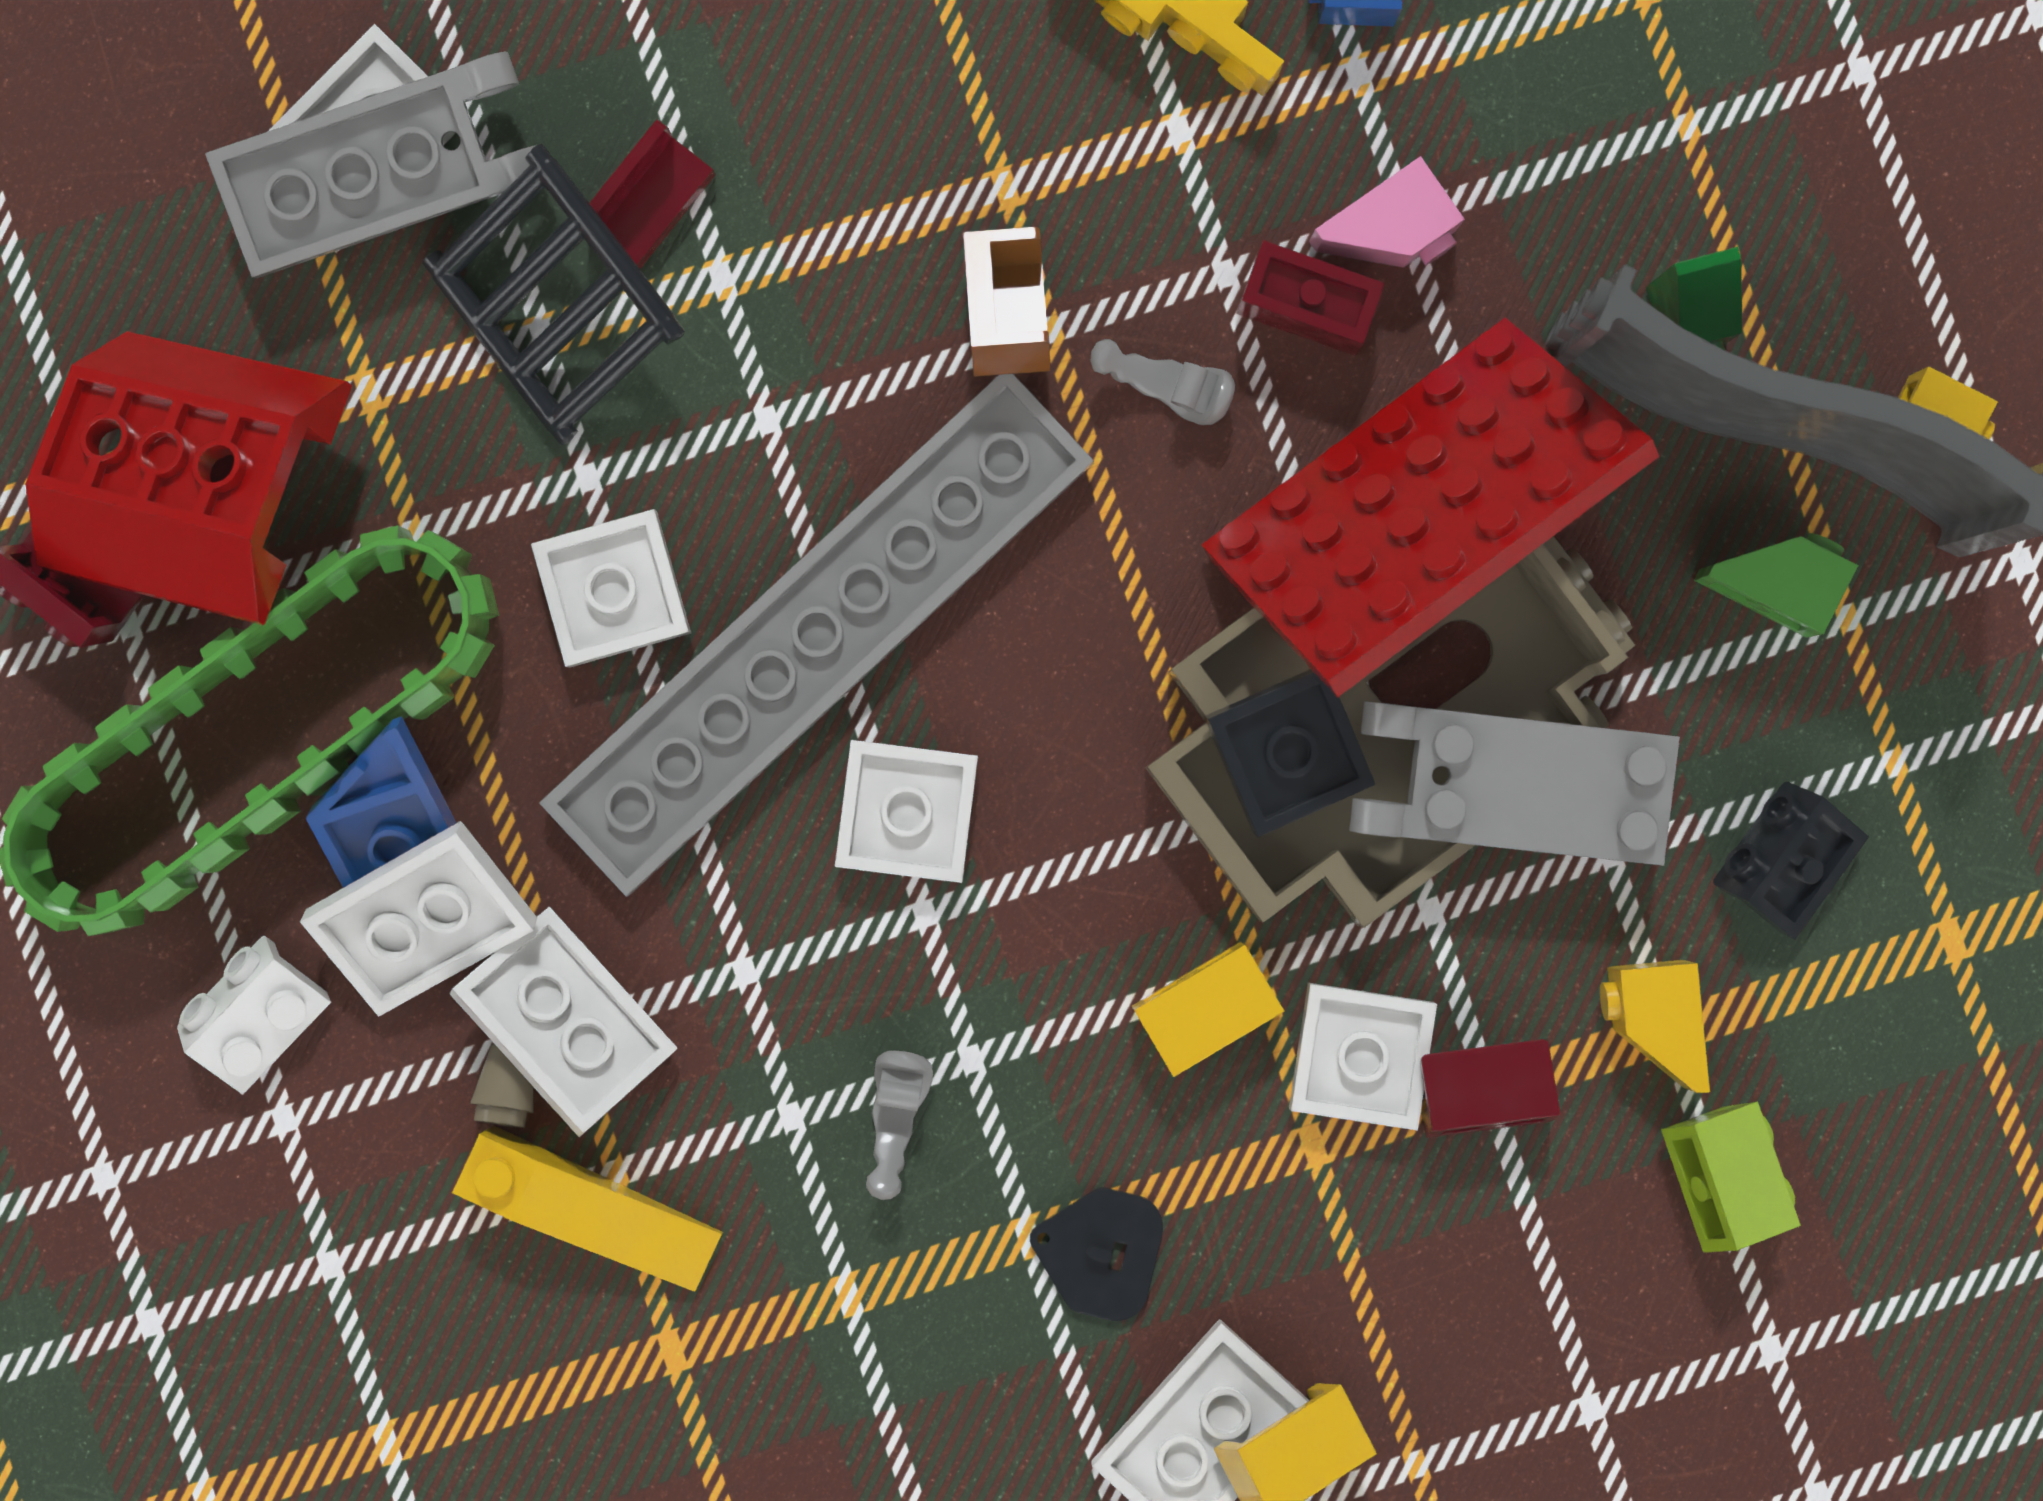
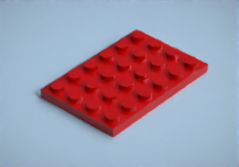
[1201,318,1660,697]

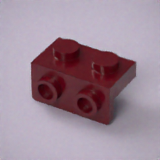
[0,530,145,648]

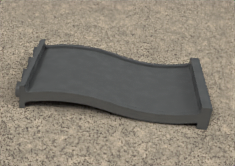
[1545,264,2043,557]

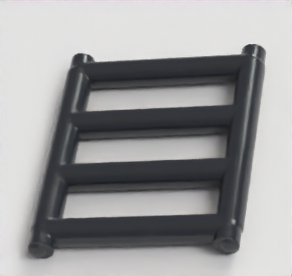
[422,144,685,445]

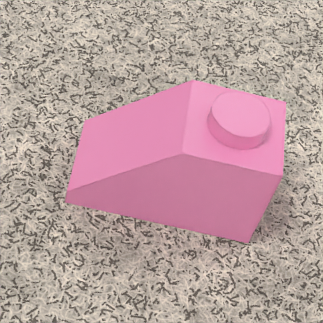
[1309,156,1465,268]

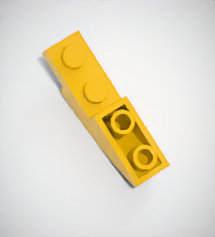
[1094,0,1284,97]

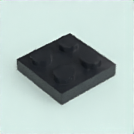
[1204,669,1376,837]

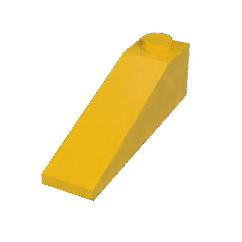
[452,1125,723,1292]

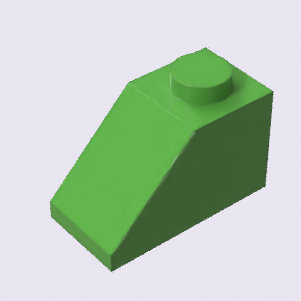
[1694,533,1859,638]

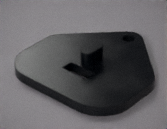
[1030,1187,1163,1321]

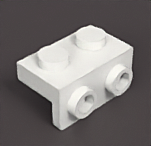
[177,936,331,1095]

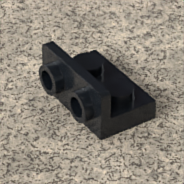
[1713,782,1869,940]

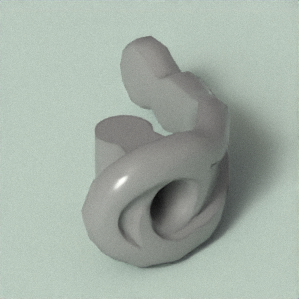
[1090,339,1235,425]
[866,1051,933,1200]

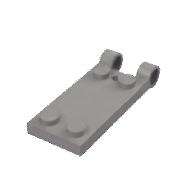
[205,51,536,278]
[1349,701,1680,866]

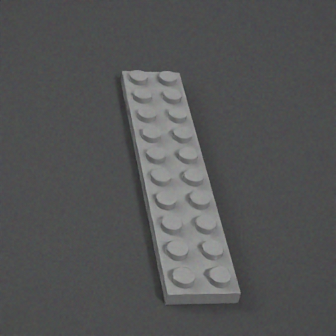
[539,374,1094,896]

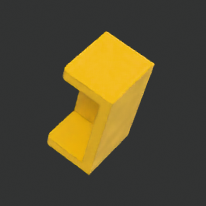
[1132,942,1285,1077]
[1214,1383,1377,1501]

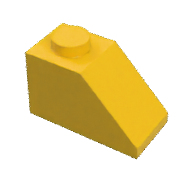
[1600,960,1710,1093]

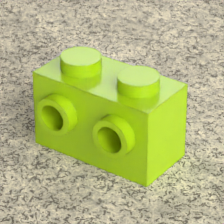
[1661,1101,1801,1253]

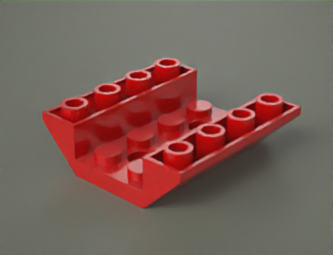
[25,331,352,626]

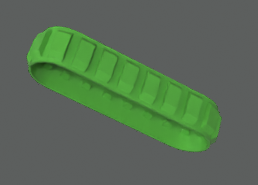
[0,525,499,936]

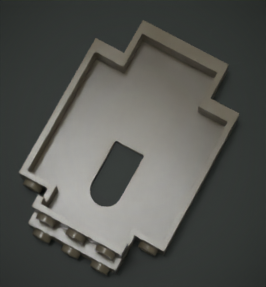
[1145,536,1635,928]

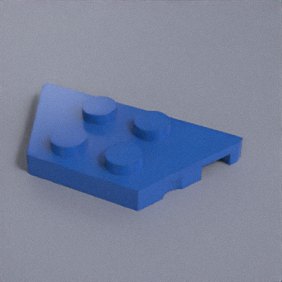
[306,716,457,888]

